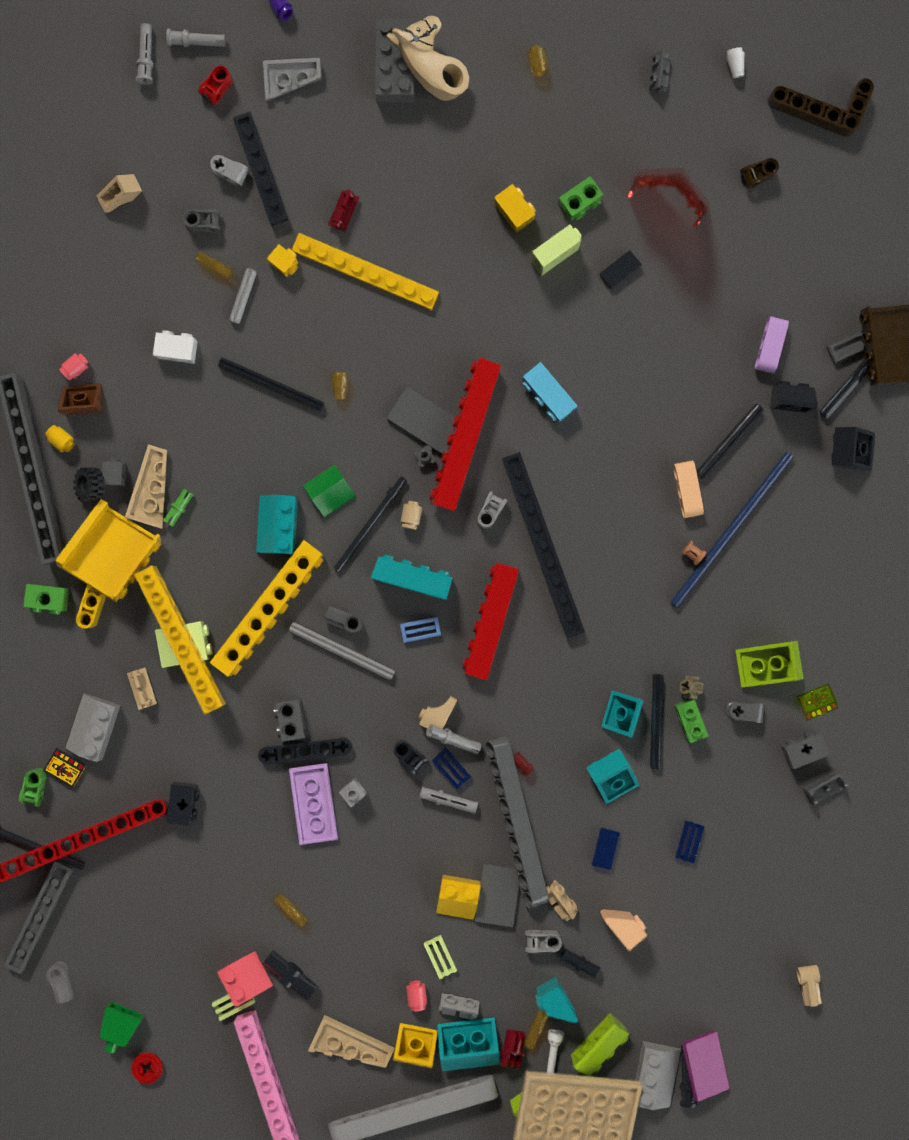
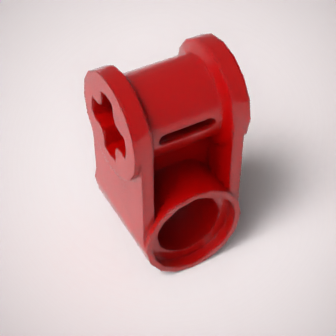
[198,65,233,105]

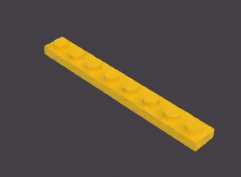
[292,233,439,311]

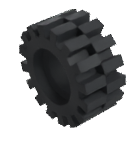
[73,467,105,502]

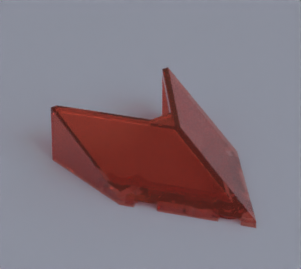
[627,167,709,228]

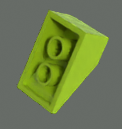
[735,641,804,688]

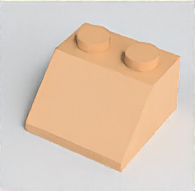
[600,909,647,950]

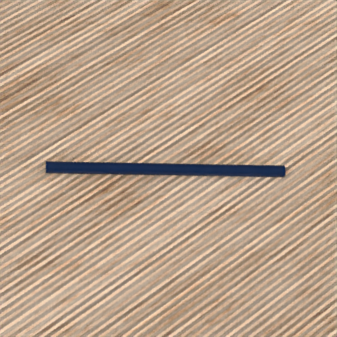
[670,451,794,608]

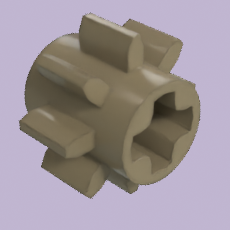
[679,675,704,699]

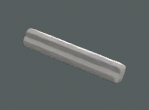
[229,268,256,324]

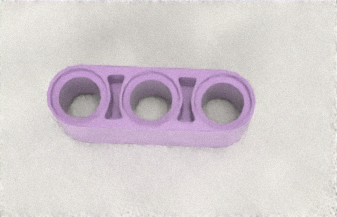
[755,316,789,374]

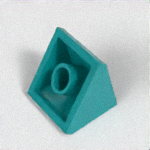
[601,690,644,738]

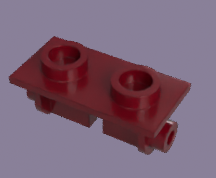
[328,190,360,232]

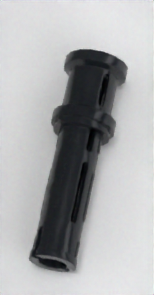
[679,1045,697,1108]

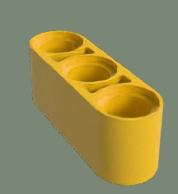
[76,585,106,629]

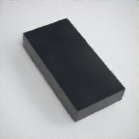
[600,250,642,289]

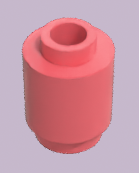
[59,353,89,381]
[406,980,427,1011]

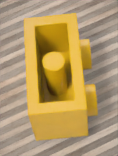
[494,184,536,233]

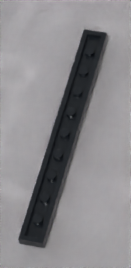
[502,452,585,639]

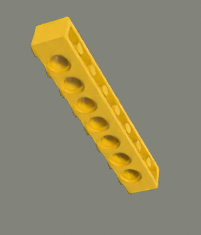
[210,540,324,677]
[134,566,226,714]

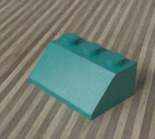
[256,495,298,555]
[437,1017,500,1071]

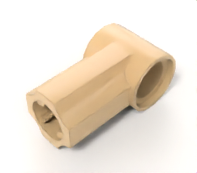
[796,965,821,1007]

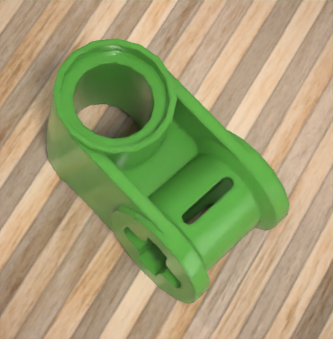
[19,768,47,807]

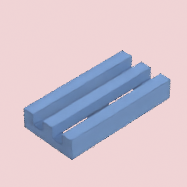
[400,617,441,643]

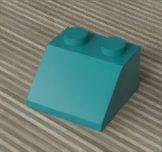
[586,749,640,804]
[535,976,578,1023]

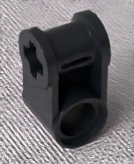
[394,740,429,775]

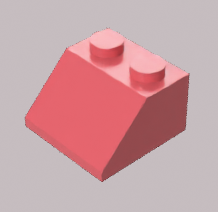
[217,951,274,1007]

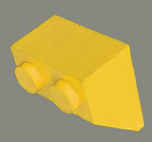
[436,875,481,920]

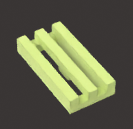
[424,935,457,979]
[212,994,255,1021]

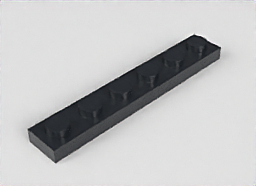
[233,112,289,226]

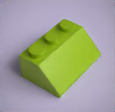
[571,1013,629,1077]

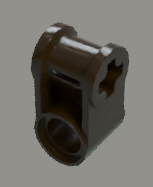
[740,158,779,189]

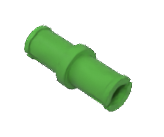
[163,488,194,527]

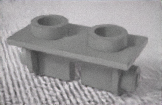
[438,993,479,1020]

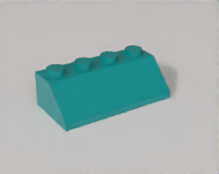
[371,554,453,600]

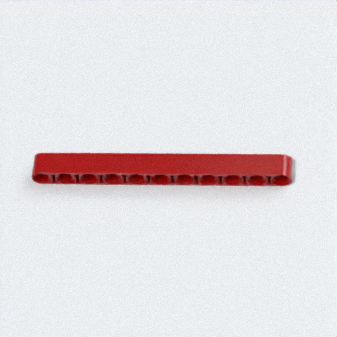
[0,798,169,883]

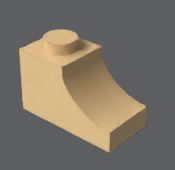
[97,174,142,213]
[418,696,457,729]

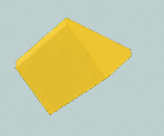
[393,1023,438,1068]

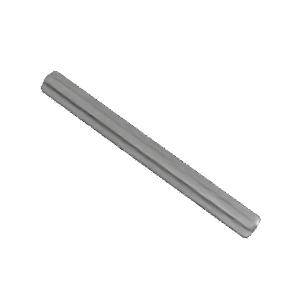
[289,623,395,680]

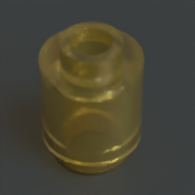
[527,45,549,76]

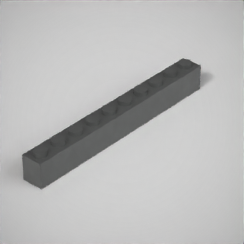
[0,373,64,565]

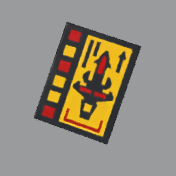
[43,748,86,788]

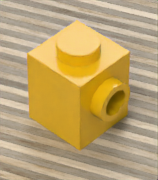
[267,244,298,278]

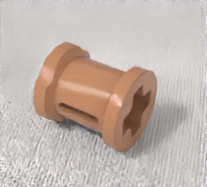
[681,540,706,565]

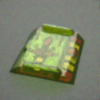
[797,684,838,721]

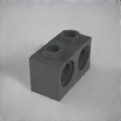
[274,699,306,742]

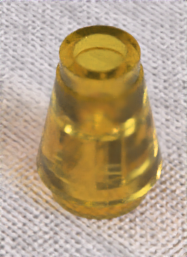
[331,372,350,399]

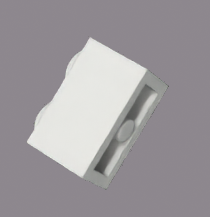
[153,330,198,364]

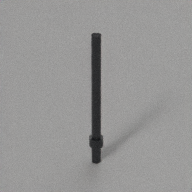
[334,476,407,572]
[0,826,86,870]

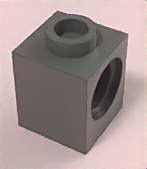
[102,458,126,486]

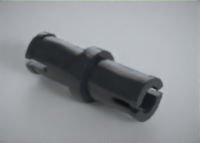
[560,949,601,978]

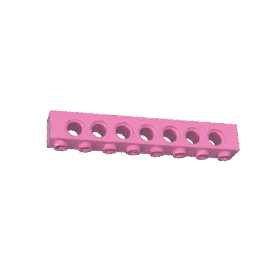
[234,1009,300,1140]

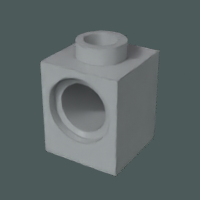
[339,777,367,807]

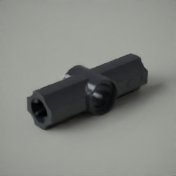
[262,950,318,1001]

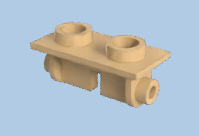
[127,667,157,710]
[546,880,578,921]

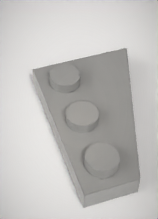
[263,58,322,101]

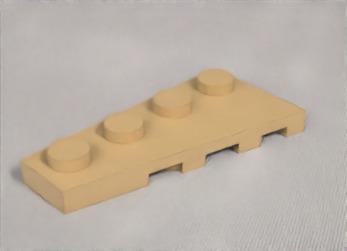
[125,444,167,529]
[308,1015,394,1068]

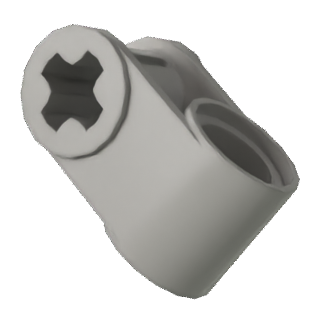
[210,155,249,187]
[477,491,507,529]
[525,930,562,953]

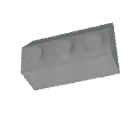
[66,693,121,762]
[635,1041,681,1110]

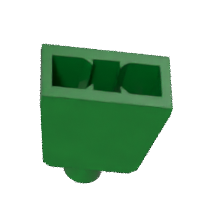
[100,1001,145,1053]

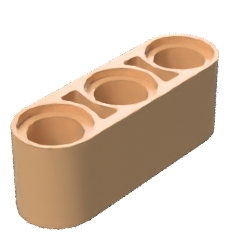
[673,460,704,518]

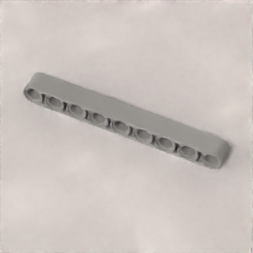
[328,1075,498,1140]

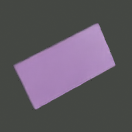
[289,763,338,845]

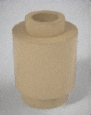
[400,501,423,530]

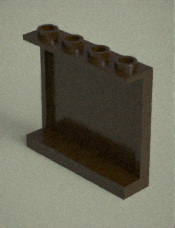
[859,305,909,386]

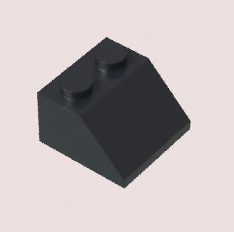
[770,381,818,413]
[831,427,875,471]

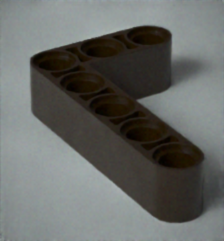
[768,78,874,137]

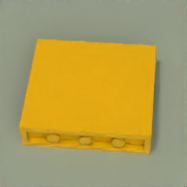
[56,499,161,603]

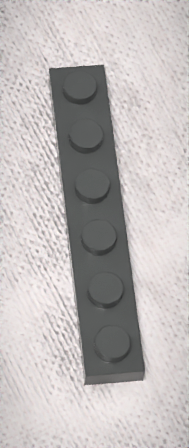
[4,860,74,974]

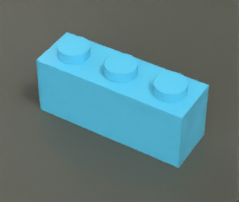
[522,362,577,423]

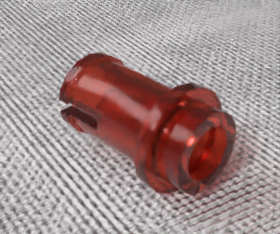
[513,752,534,776]

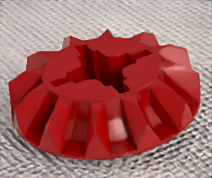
[131,1051,163,1084]

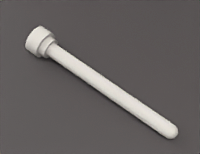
[546,1029,564,1074]

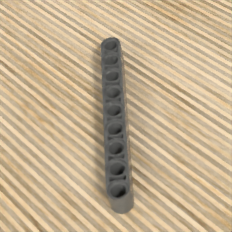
[485,736,548,909]

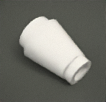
[726,47,745,78]

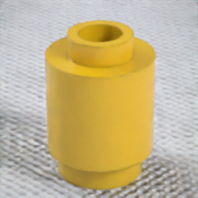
[45,425,74,453]

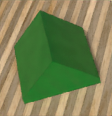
[303,464,356,517]

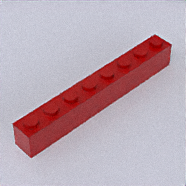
[429,358,501,512]

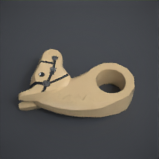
[386,15,469,101]

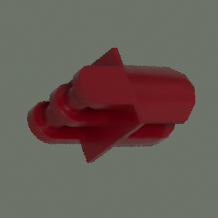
[499,1029,526,1069]

